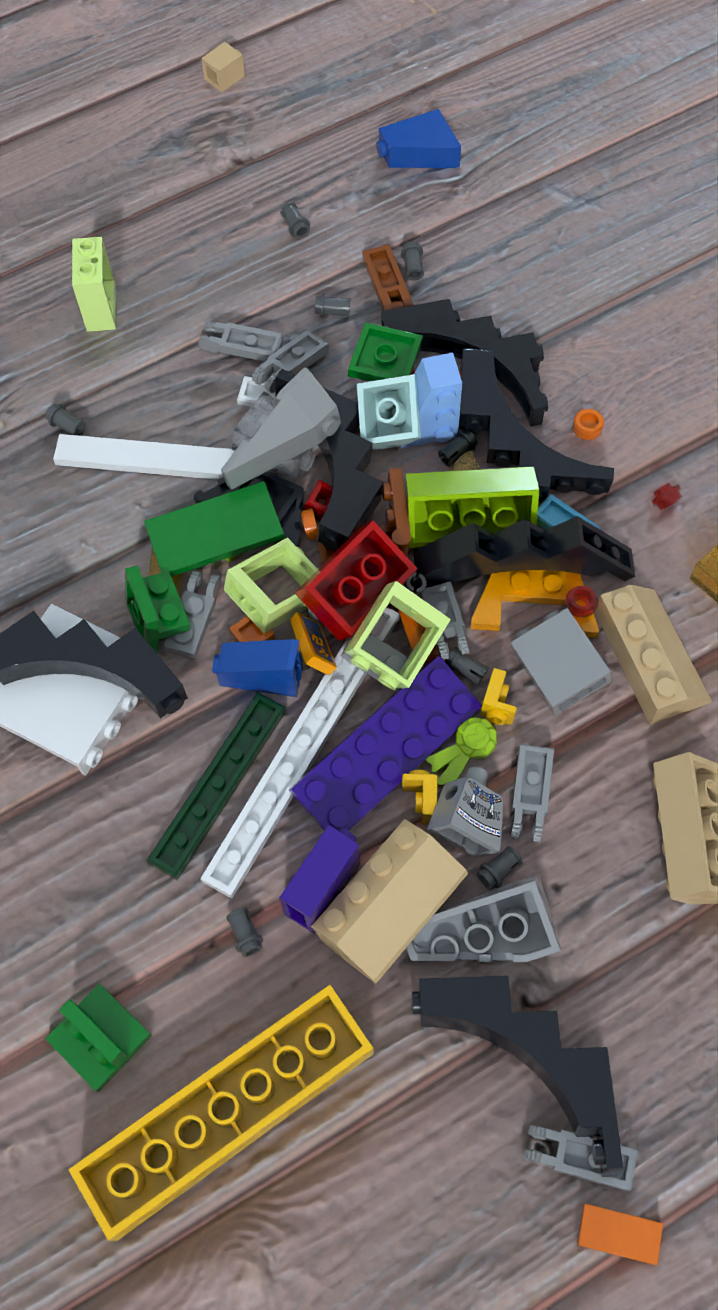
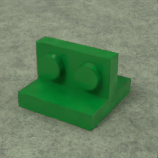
[348,322,423,382]
[125,565,190,653]
[45,983,152,1093]

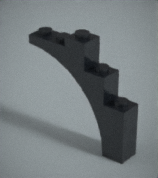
[381,299,548,427]
[458,349,614,501]

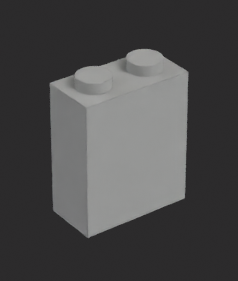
[510,608,612,716]

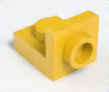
[480,668,517,725]
[402,770,437,825]

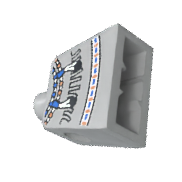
[427,767,503,857]

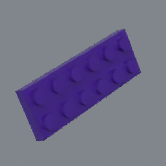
[289,656,482,831]

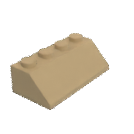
[595,585,712,725]
[653,752,718,905]
[311,819,468,984]

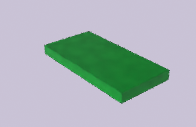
[144,481,285,577]

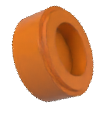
[573,409,604,440]
[301,508,319,541]

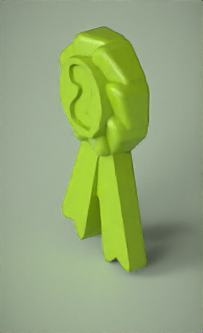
[426,718,497,786]

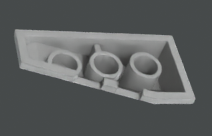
[221,367,341,489]
[406,874,561,962]

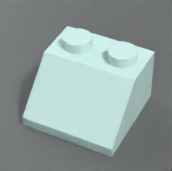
[357,374,421,450]

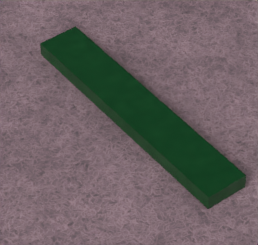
[147,692,286,881]

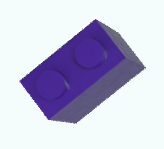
[279,825,360,934]

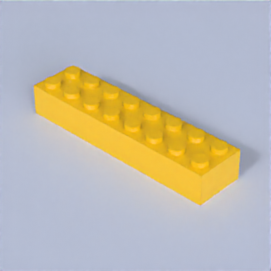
[68,985,374,1241]

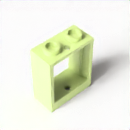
[72,236,116,332]
[224,537,319,634]
[344,581,451,690]

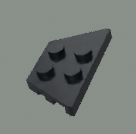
[193,471,304,547]

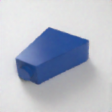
[376,109,461,168]
[212,639,303,697]

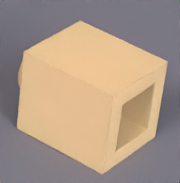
[201,42,245,92]

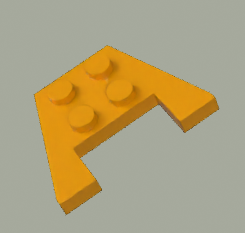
[470,570,599,638]

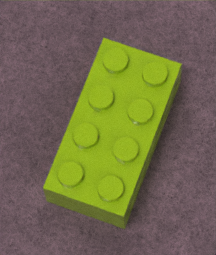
[406,467,539,548]

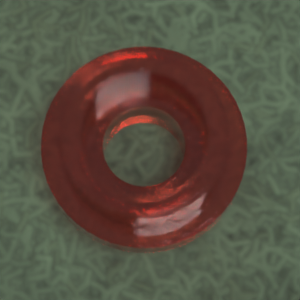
[651,483,682,511]
[565,586,598,618]

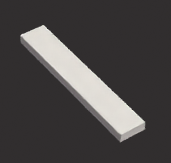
[53,434,236,480]

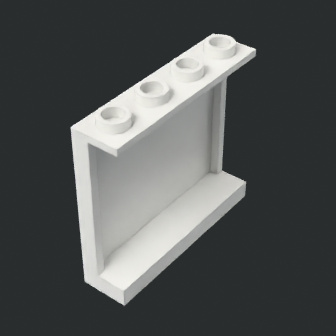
[0,604,139,776]

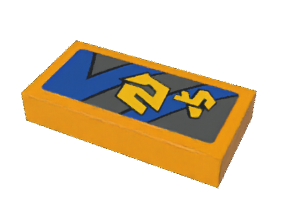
[290,612,337,675]

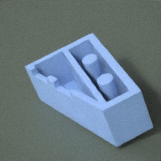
[398,353,462,449]

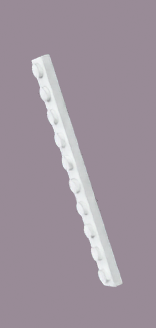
[201,607,399,899]

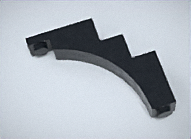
[275,369,383,551]
[413,516,636,587]
[0,611,188,718]
[412,976,623,1177]

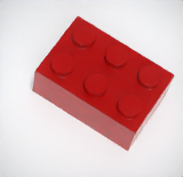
[295,520,417,641]

